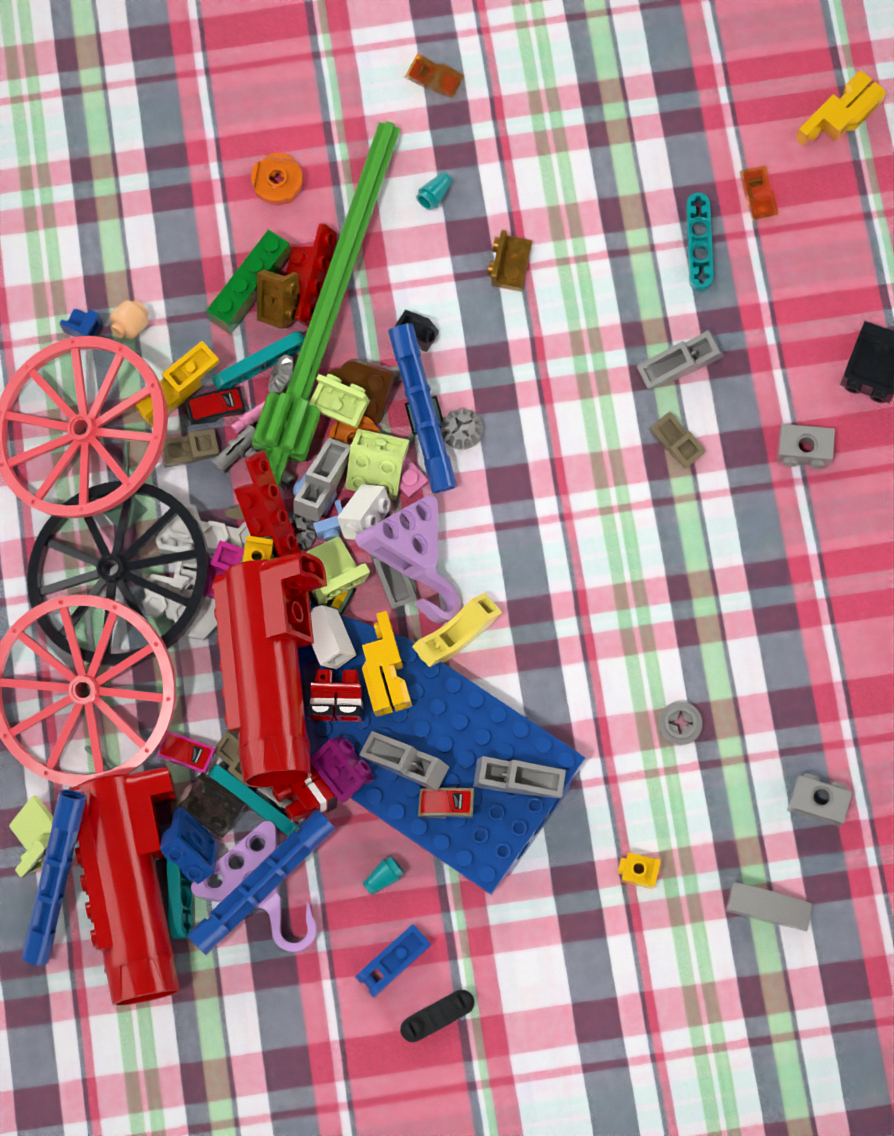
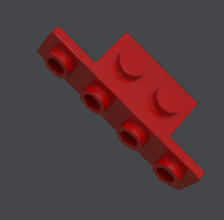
[285,223,337,328]
[234,451,300,557]

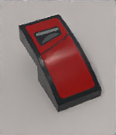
[185,386,246,425]

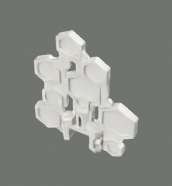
[142,502,275,641]

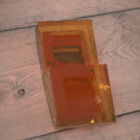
[404,53,464,98]
[739,165,778,221]

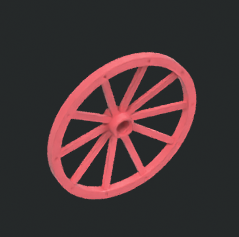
[0,336,168,518]
[0,595,177,786]

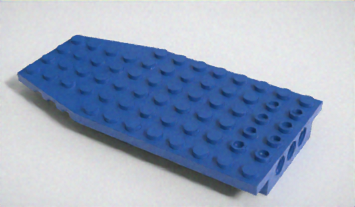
[298,604,586,896]

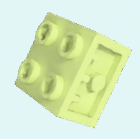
[345,429,410,500]
[307,537,370,605]
[9,795,53,878]

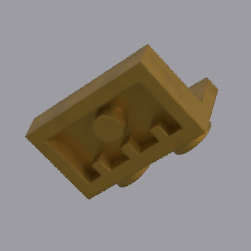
[487,229,532,292]
[257,269,299,329]

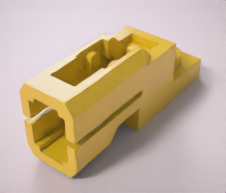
[796,71,886,146]
[134,341,220,428]
[362,611,412,717]

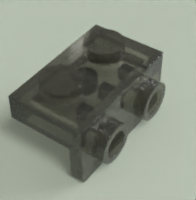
[179,772,246,838]

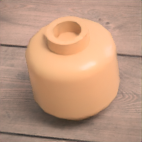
[110,300,149,339]

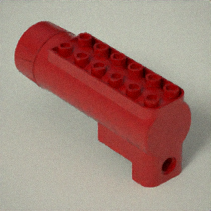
[212,550,327,788]
[69,766,180,1006]

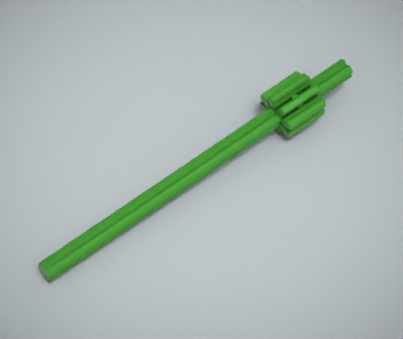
[252,121,401,488]

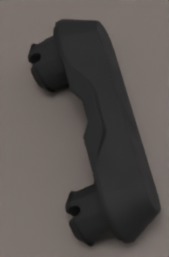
[400,990,475,1042]

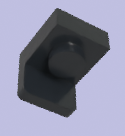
[394,309,439,352]

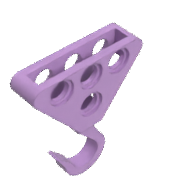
[355,495,461,624]
[191,821,317,953]

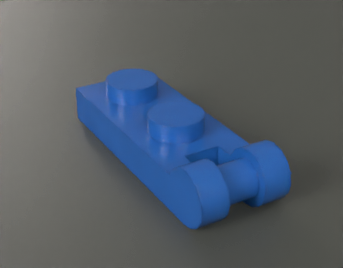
[355,924,432,998]

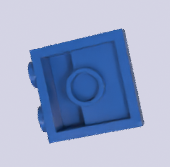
[160,806,219,884]

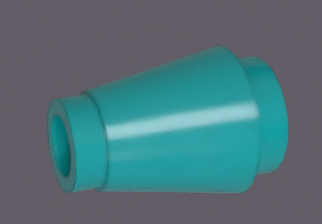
[416,172,453,210]
[362,856,405,895]

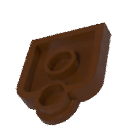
[325,359,395,423]

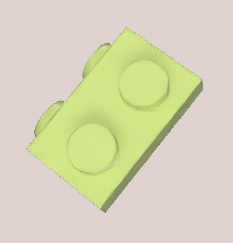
[308,374,370,429]

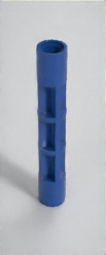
[388,323,457,494]
[22,789,87,966]
[187,809,335,955]

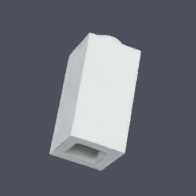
[337,484,391,540]
[311,605,356,669]

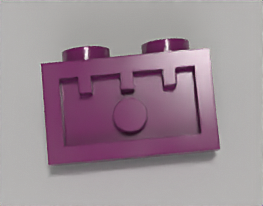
[310,737,375,803]

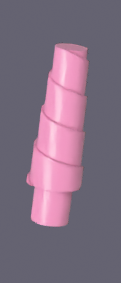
[231,401,265,434]

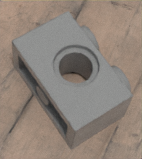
[776,424,835,469]
[787,773,852,827]

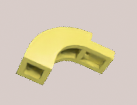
[412,593,502,667]

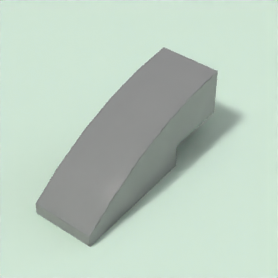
[637,330,724,390]
[294,438,351,522]
[369,553,417,609]
[359,731,449,791]
[473,756,566,798]
[726,882,813,931]

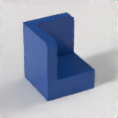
[59,309,103,337]

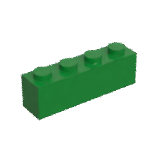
[206,229,291,335]

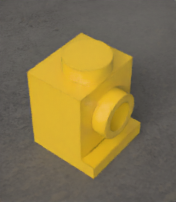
[243,536,274,562]
[617,852,661,890]

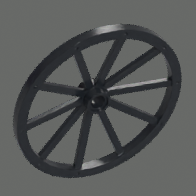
[27,481,210,667]

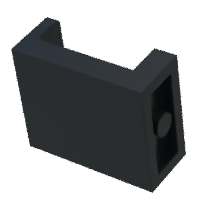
[840,321,894,403]

